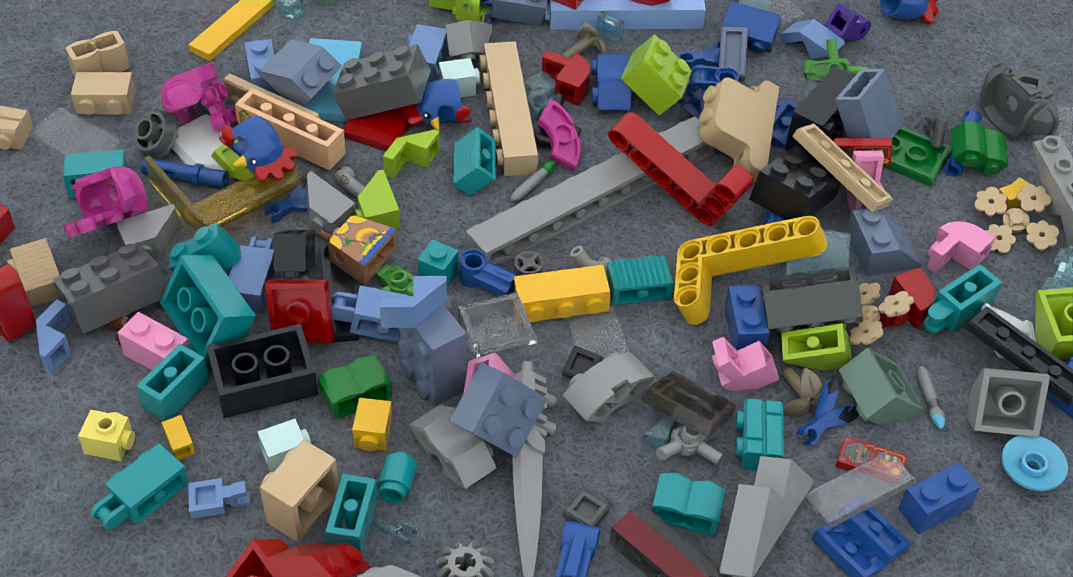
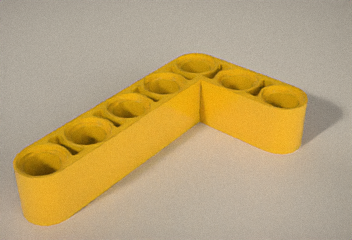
[674,216,828,325]

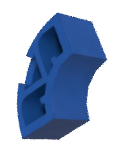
[591,54,631,110]

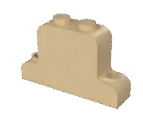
[699,78,779,184]

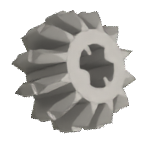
[436,540,494,577]

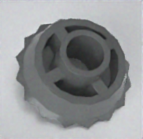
[134,108,179,160]

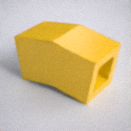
[999,177,1030,211]
[162,415,195,460]

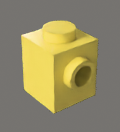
[78,410,135,461]

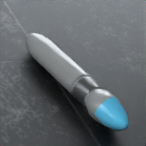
[917,366,946,429]

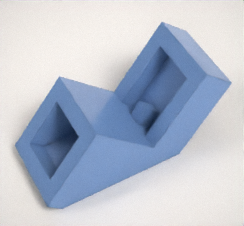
[780,19,845,59]
[380,276,447,328]
[36,299,72,375]

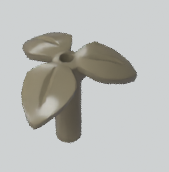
[561,22,606,59]
[783,368,822,416]

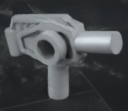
[656,417,724,465]

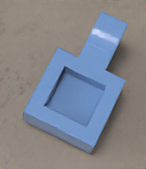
[188,478,251,519]

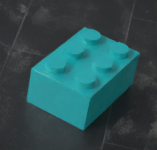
[160,255,256,364]

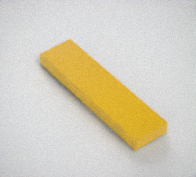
[188,0,276,61]

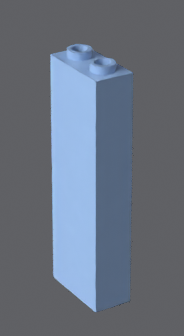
[544,0,706,30]

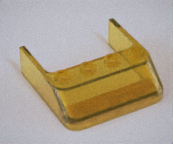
[145,109,302,229]

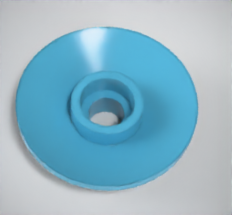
[1001,435,1068,491]

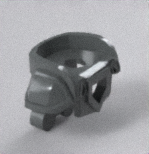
[980,63,1059,138]

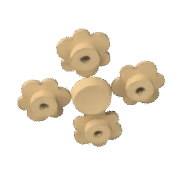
[974,184,1059,254]
[824,283,914,345]

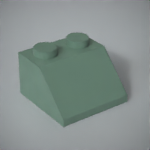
[839,348,927,426]

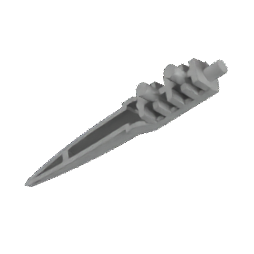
[512,361,556,577]

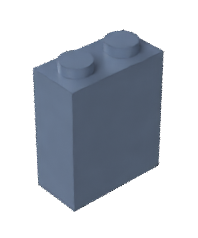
[835,69,903,138]

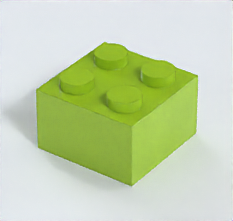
[621,34,692,115]

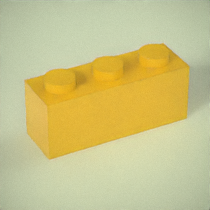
[514,265,610,323]

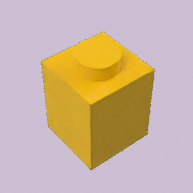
[352,398,393,452]

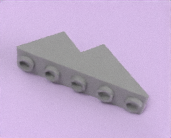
[1032,135,1073,249]
[719,456,814,577]

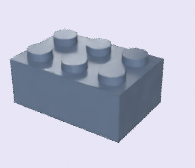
[398,304,467,407]

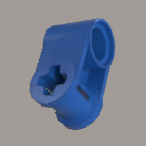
[686,65,739,100]

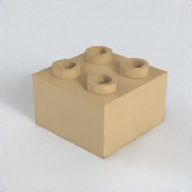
[260,440,339,542]

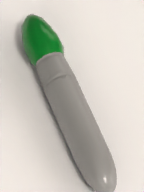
[511,160,557,202]

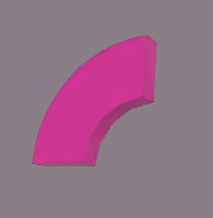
[537,99,581,172]

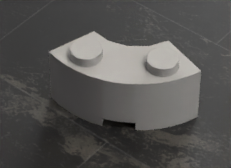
[562,352,656,423]
[409,405,497,489]

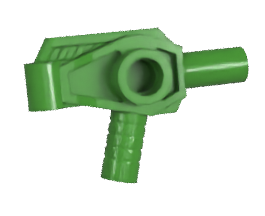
[803,38,869,81]
[374,264,413,296]

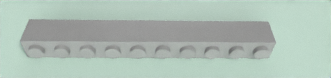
[466,116,714,265]

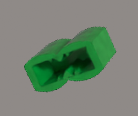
[951,121,1008,175]
[318,355,392,418]

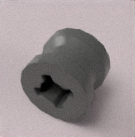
[514,251,544,276]

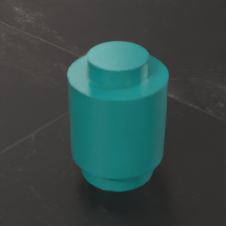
[377,452,417,503]

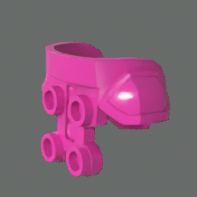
[161,62,238,133]
[63,166,147,238]

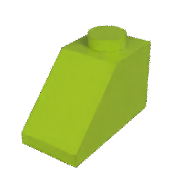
[354,169,400,230]
[781,323,852,371]

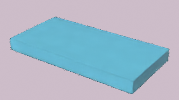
[304,38,363,122]

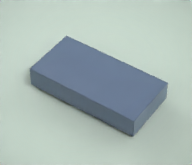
[719,27,748,80]

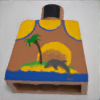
[321,216,396,285]

